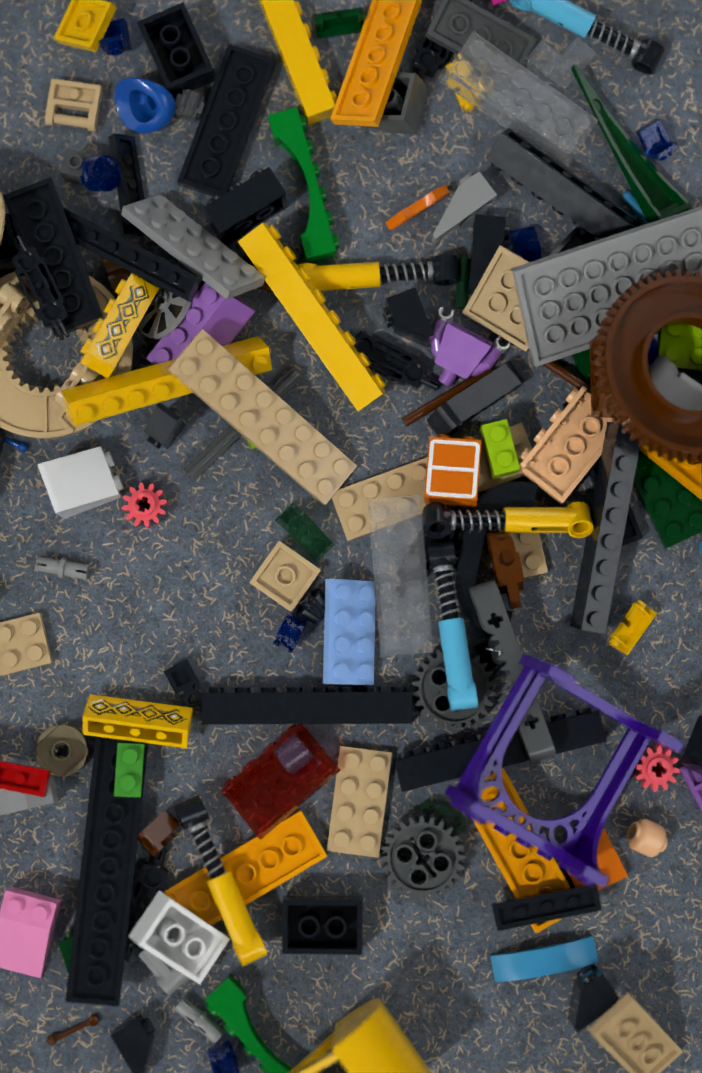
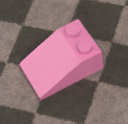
[0,887,62,978]

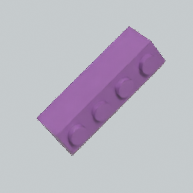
[147,283,256,365]

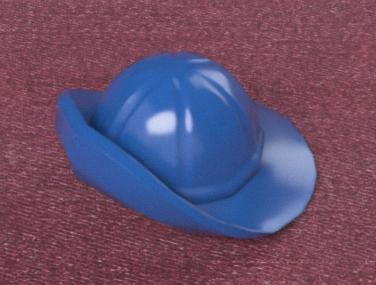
[115,77,176,133]

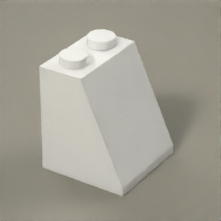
[38,446,124,519]

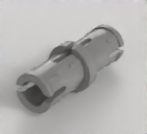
[35,555,90,581]
[174,996,225,1044]

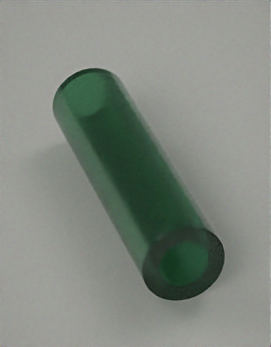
[454,257,471,310]

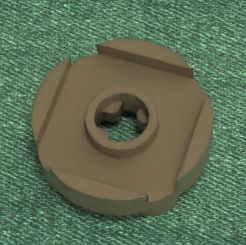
[36,724,90,777]

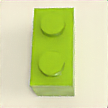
[479,419,520,480]

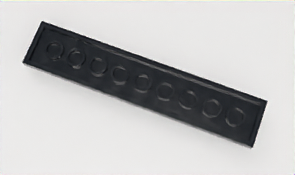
[65,737,149,1007]

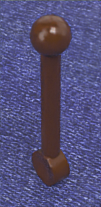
[47,1015,99,1045]

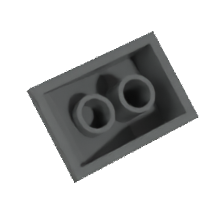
[365,73,428,134]

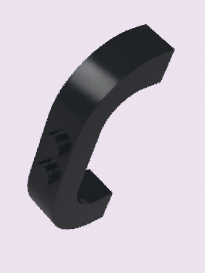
[453,481,538,635]

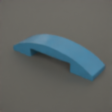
[490,935,598,982]

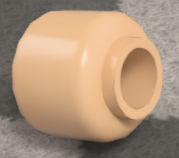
[626,819,668,857]

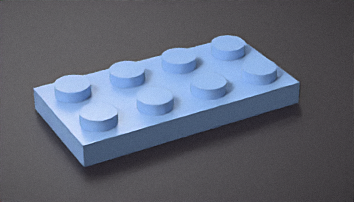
[323,579,376,685]

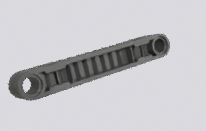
[469,579,556,764]

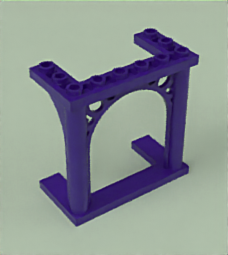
[444,654,684,888]

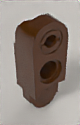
[486,531,525,610]

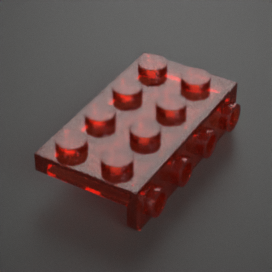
[221,724,341,839]

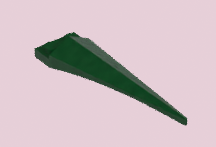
[571,64,693,223]

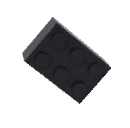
[137,2,215,99]
[204,167,288,246]
[282,895,363,955]

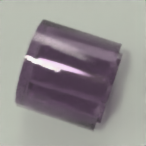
[273,733,315,775]

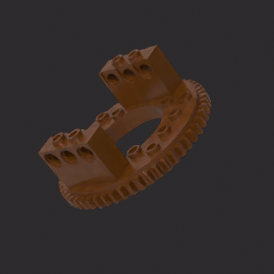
[589,270,702,464]

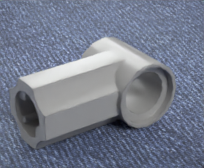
[138,949,190,996]

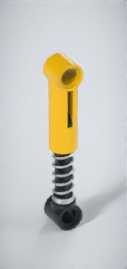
[297,254,459,291]
[422,502,594,539]
[174,795,267,966]

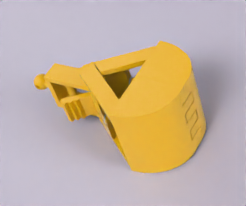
[288,998,432,1073]

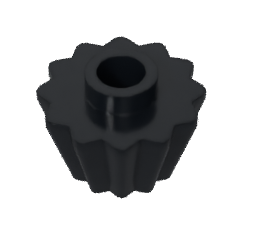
[295,588,325,624]

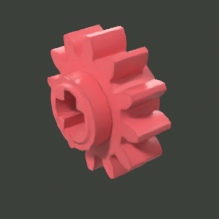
[121,482,168,529]
[633,744,680,792]

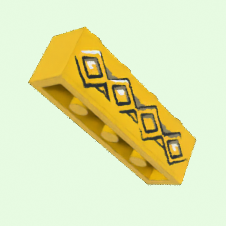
[80,273,159,378]
[83,694,193,749]

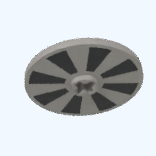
[138,282,191,339]

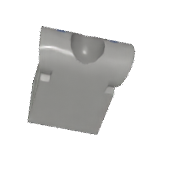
[648,355,702,411]

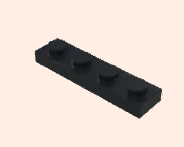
[108,133,146,236]
[491,883,602,931]

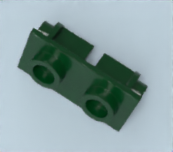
[313,7,365,39]

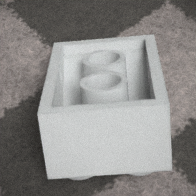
[129,891,230,985]

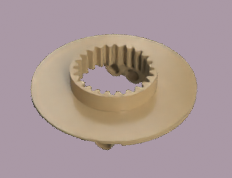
[0,271,133,439]

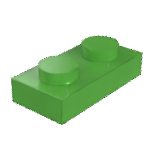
[114,743,145,798]

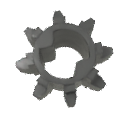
[175,89,205,122]

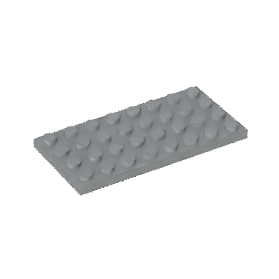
[511,206,702,367]

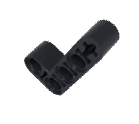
[426,361,526,435]

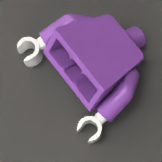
[431,307,510,387]

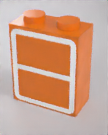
[424,434,482,508]

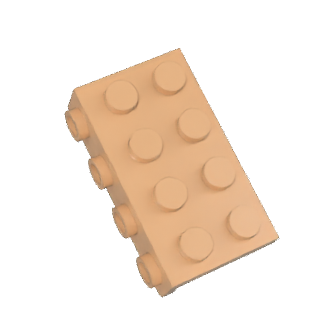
[518,386,617,504]

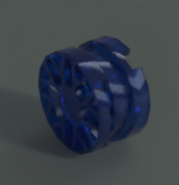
[80,155,121,192]
[273,612,308,653]
[208,1040,240,1073]

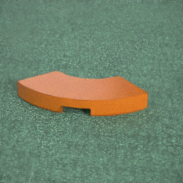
[385,185,450,230]

